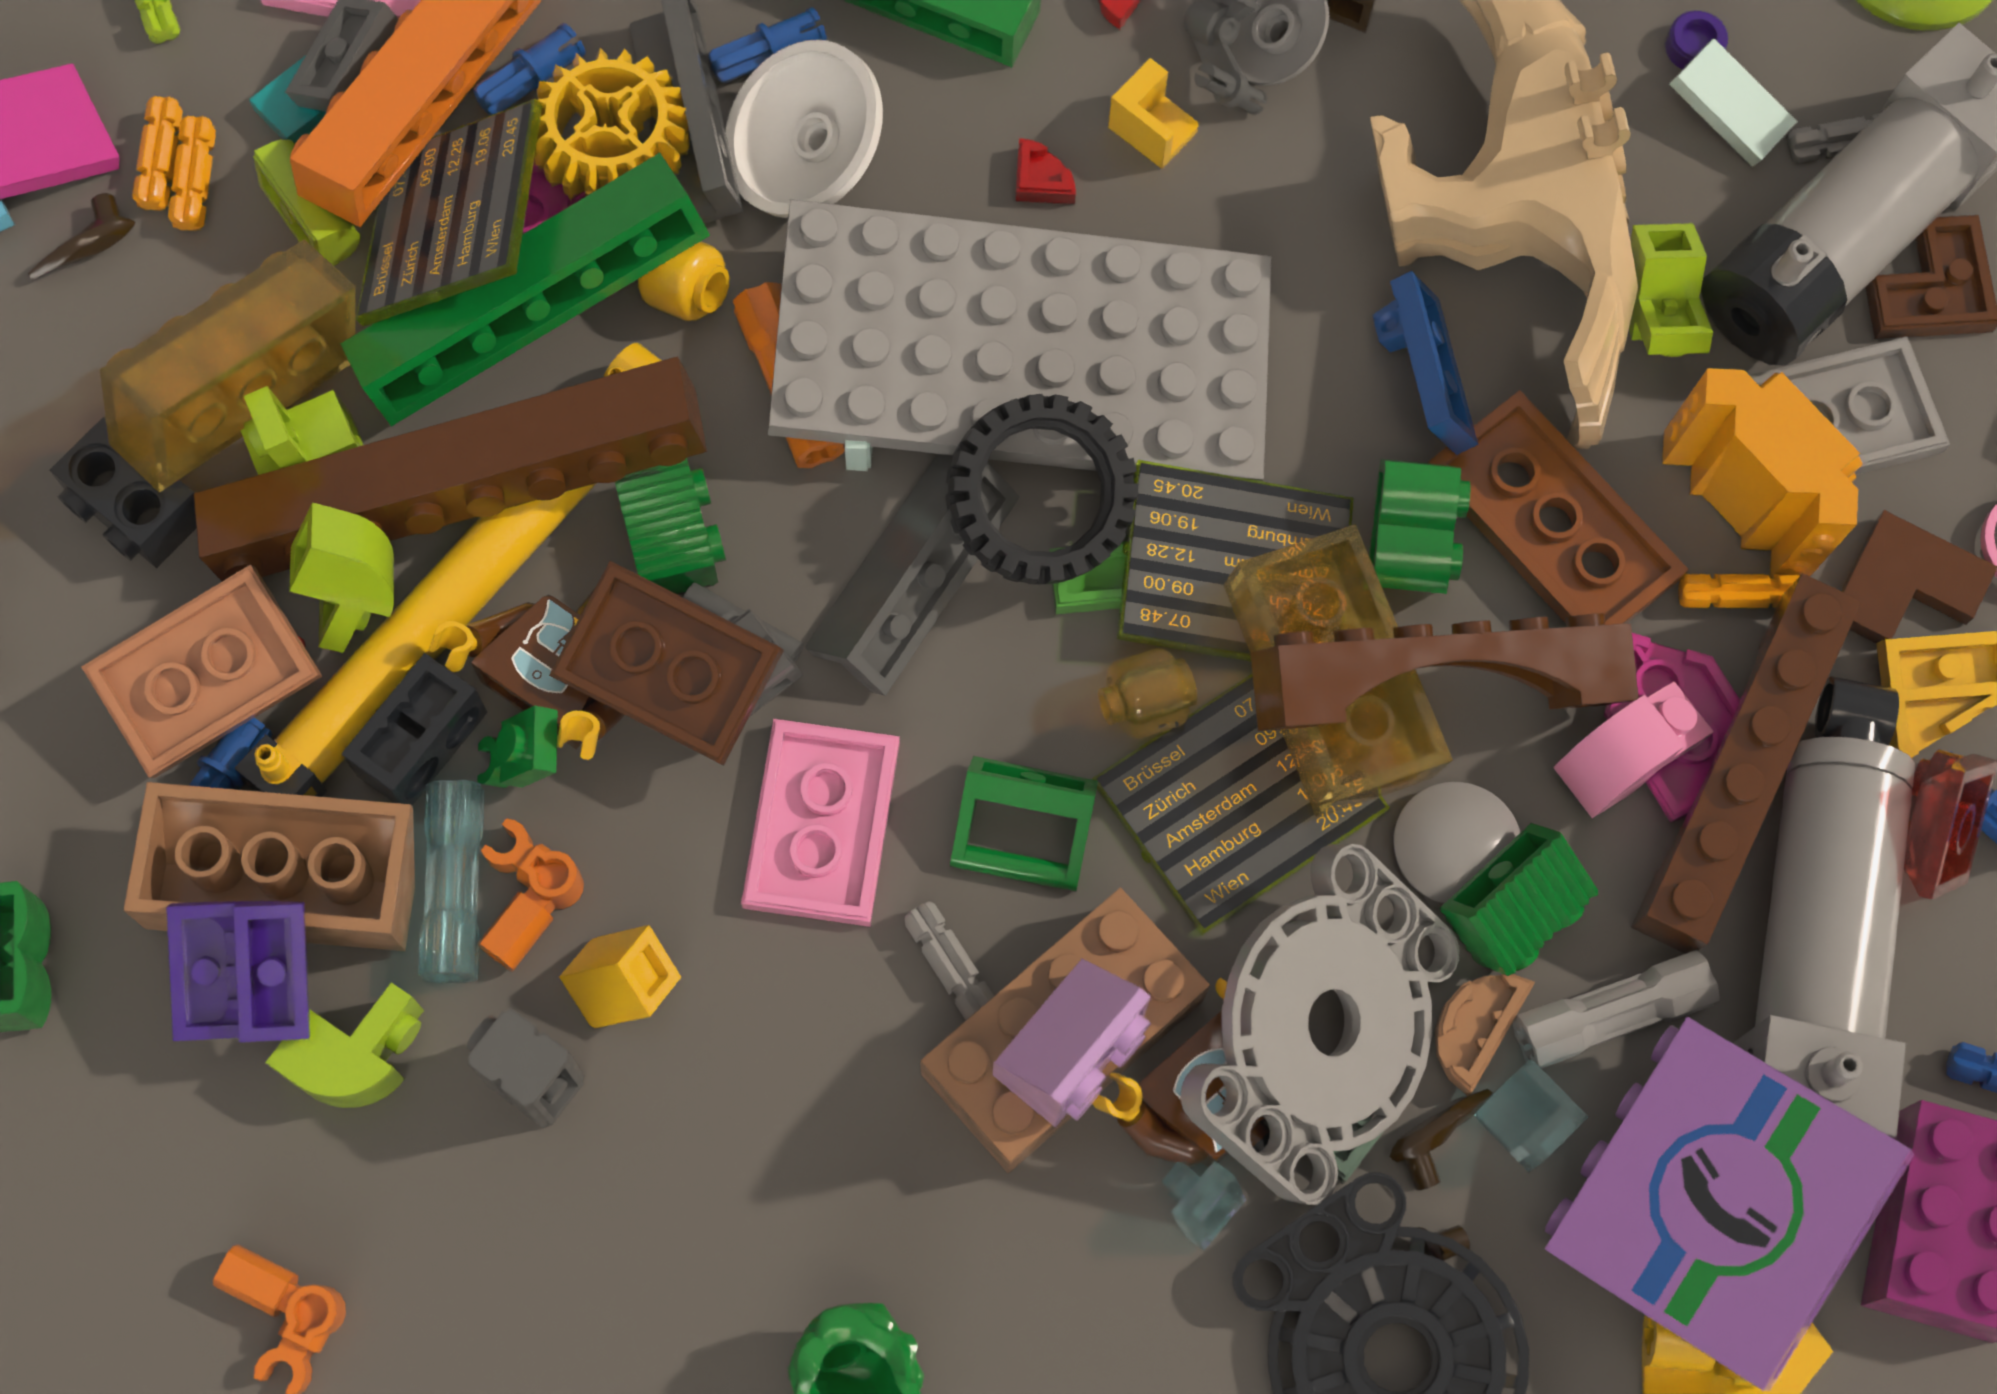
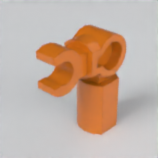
[477,818,584,972]
[213,1244,346,1394]

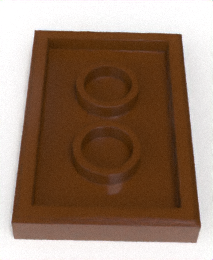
[549,561,784,766]

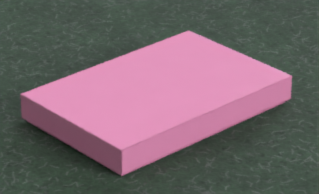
[741,719,900,927]

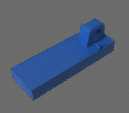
[1373,270,1479,455]

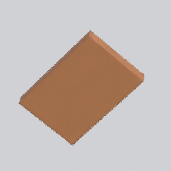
[81,565,322,778]

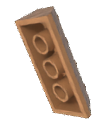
[123,782,415,951]

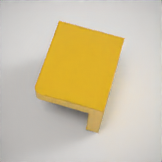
[1108,58,1198,169]
[559,925,681,1028]

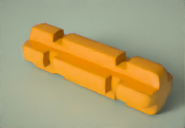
[132,96,183,211]
[168,116,216,231]
[1678,574,1800,608]

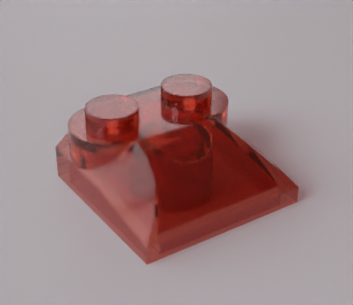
[1904,749,1997,900]

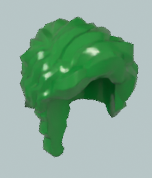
[787,1303,924,1394]

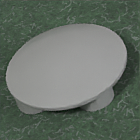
[1393,782,1520,908]

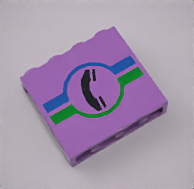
[1545,1017,1914,1391]

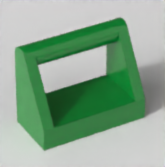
[950,756,1098,892]

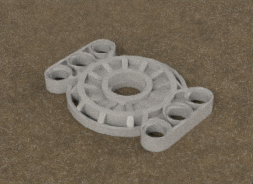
[1181,844,1459,1205]

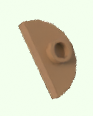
[1435,974,1535,1097]

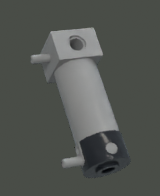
[1701,23,1997,366]

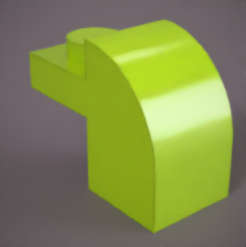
[1629,223,1713,357]
[240,386,364,475]
[289,502,394,653]
[265,982,424,1108]

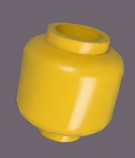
[638,241,730,321]

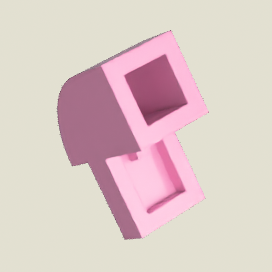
[1553,682,1714,818]

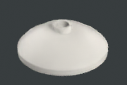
[725,40,883,218]

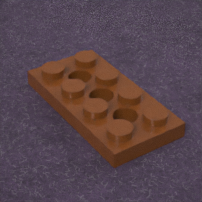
[1428,390,1689,625]

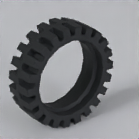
[945,394,1138,585]

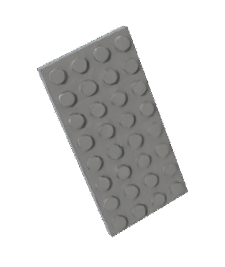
[768,199,1271,484]

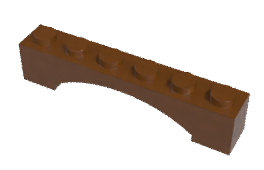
[1631,573,1862,954]
[1251,613,1639,731]

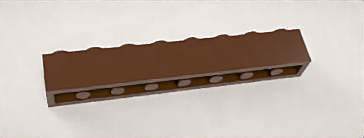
[194,356,707,581]

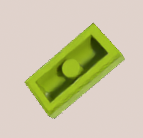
[253,140,360,272]

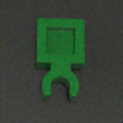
[477,706,558,788]

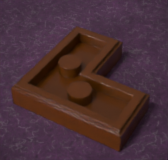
[1865,215,1997,339]
[1841,510,1997,643]

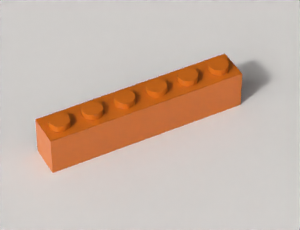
[290,0,542,227]

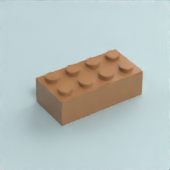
[920,887,1210,1174]

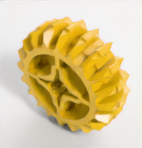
[529,47,690,200]

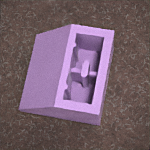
[993,959,1151,1128]

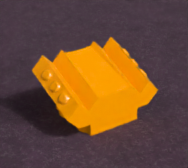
[1662,368,1863,579]

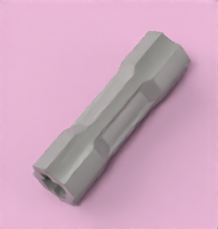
[1513,950,1720,1071]

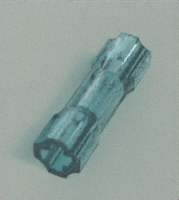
[418,779,485,984]

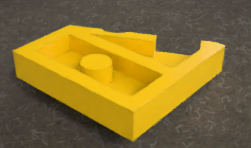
[1876,631,1997,758]

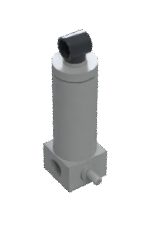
[1734,676,1915,1138]

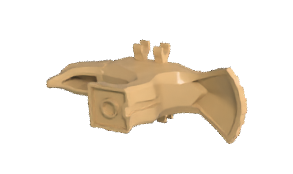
[1370,0,1638,449]

